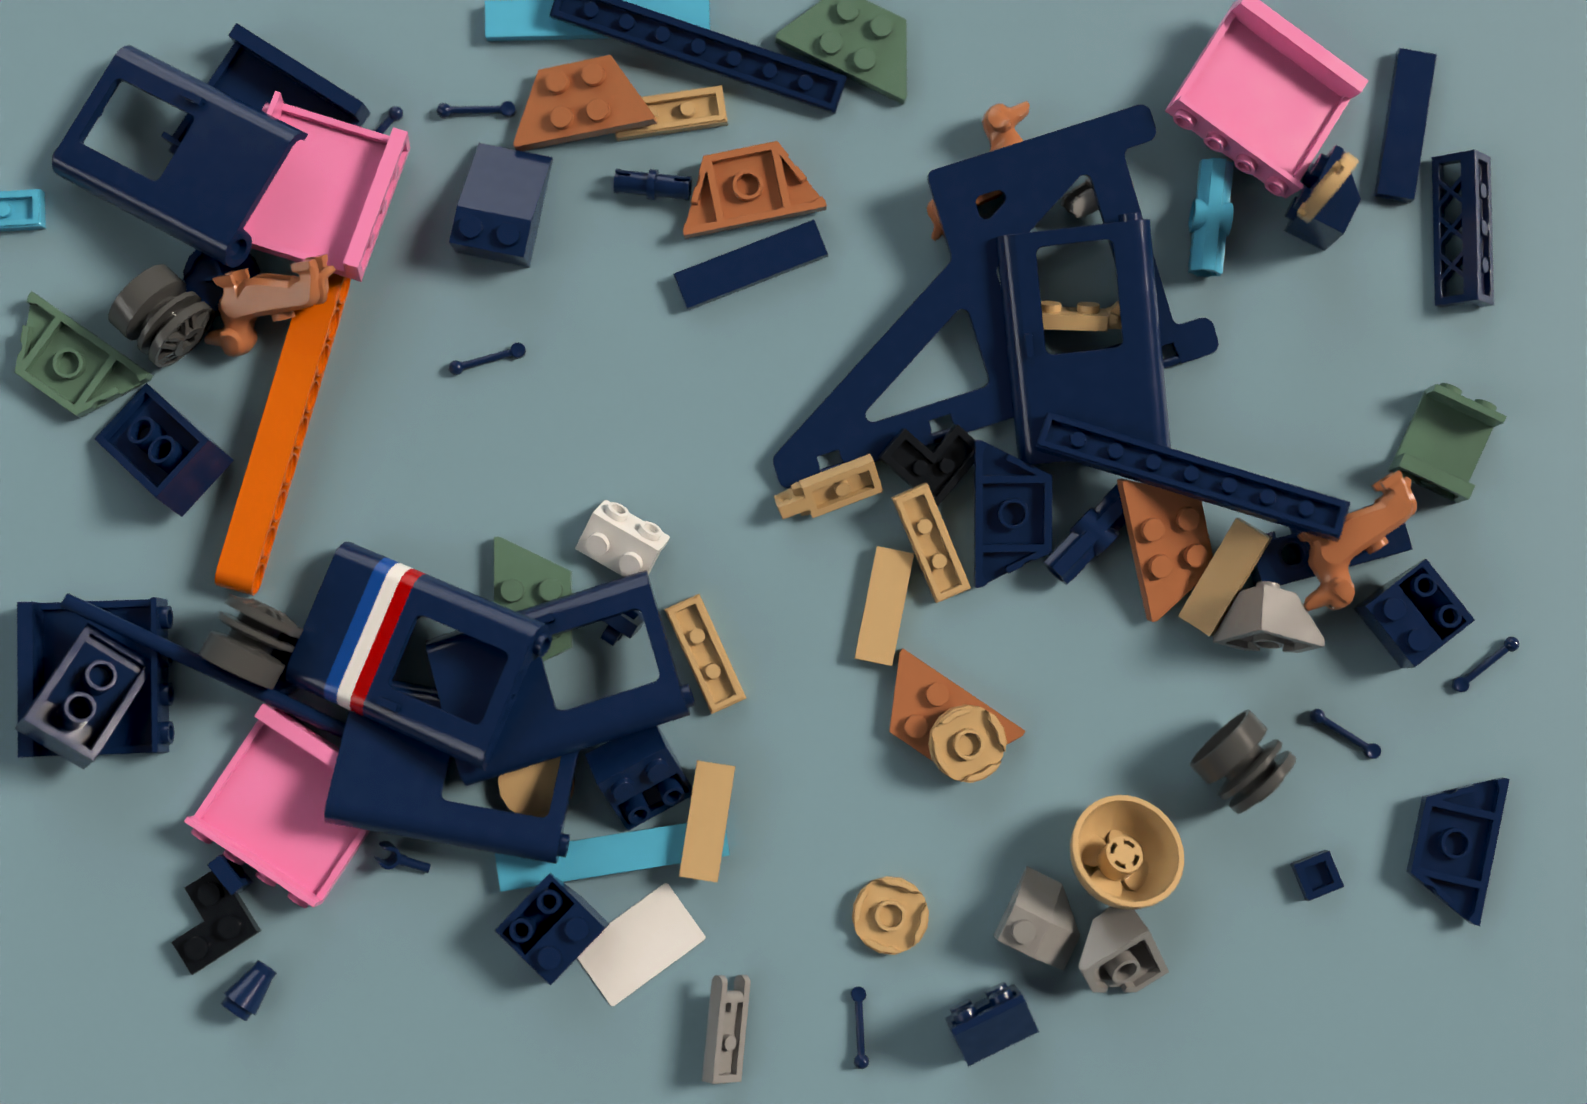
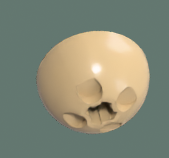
[1070,795,1184,910]

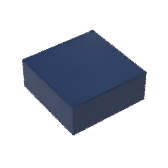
[1290,850,1344,901]
[207,854,253,895]

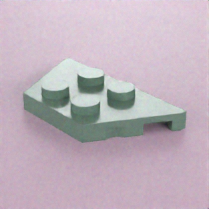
[775,0,907,105]
[14,291,153,418]
[494,537,572,662]

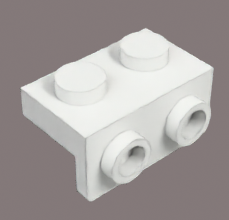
[575,500,670,577]

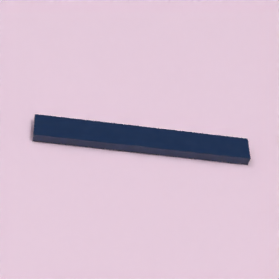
[549,0,847,114]
[1035,411,1351,542]

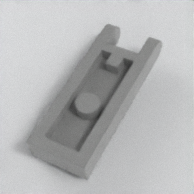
[702,975,750,1084]

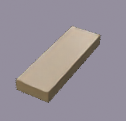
[615,85,728,141]
[891,482,971,603]
[1178,518,1272,637]
[854,546,914,666]
[664,594,747,714]
[679,760,736,883]

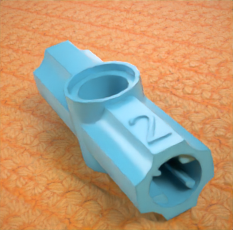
[1188,157,1234,277]

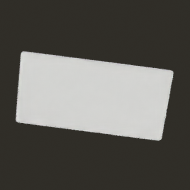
[577,883,706,1006]

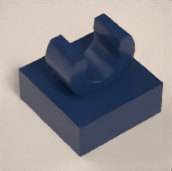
[600,610,644,646]

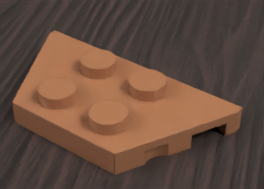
[513,55,657,151]
[683,141,827,239]
[1117,478,1213,622]
[889,648,1026,761]

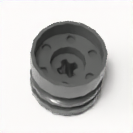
[108,264,215,368]
[199,594,304,689]
[1189,710,1296,814]

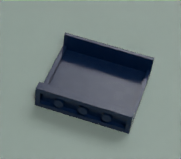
[161,23,370,155]
[17,597,175,757]

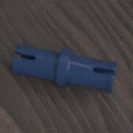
[613,169,692,201]

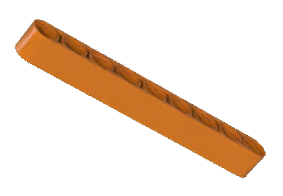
[215,273,351,596]

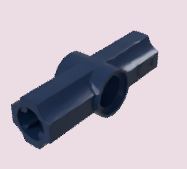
[1043,484,1126,585]

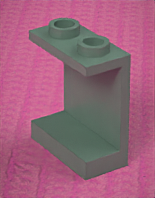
[1388,383,1507,503]

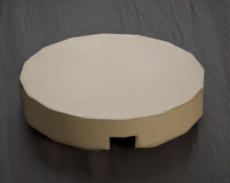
[1297,152,1359,223]
[928,704,1007,783]
[498,756,575,817]
[852,876,929,955]

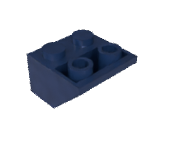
[1284,145,1361,251]
[1354,559,1475,669]
[585,726,693,831]
[494,873,609,986]
[945,982,1039,1066]

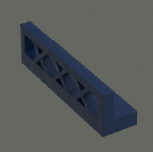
[1432,149,1494,307]

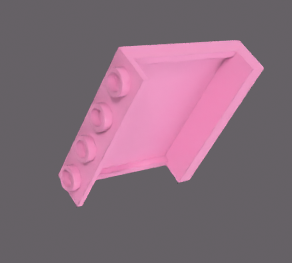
[1165,0,1369,199]
[243,91,410,282]
[184,704,370,908]

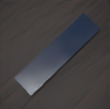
[1374,48,1437,203]
[674,219,828,311]

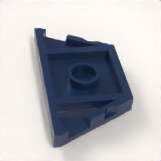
[974,440,1052,588]
[1406,778,1510,926]

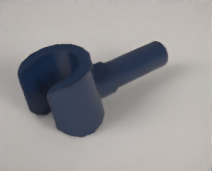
[374,841,431,873]

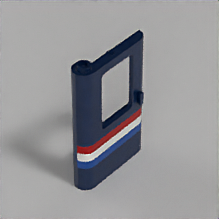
[285,542,552,771]

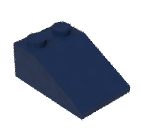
[449,143,553,267]
[95,383,234,517]
[15,623,151,770]

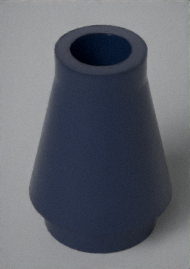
[221,960,277,1021]

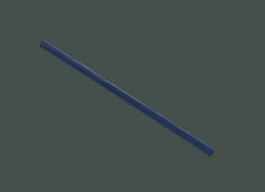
[61,593,346,739]

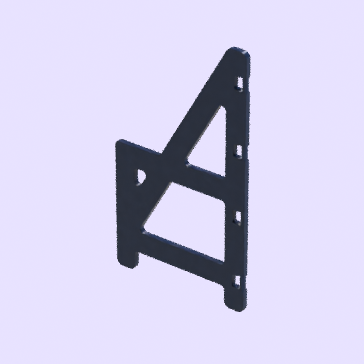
[773,104,1219,489]

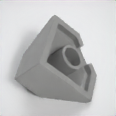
[1213,581,1325,653]
[993,866,1080,971]
[1078,907,1169,993]

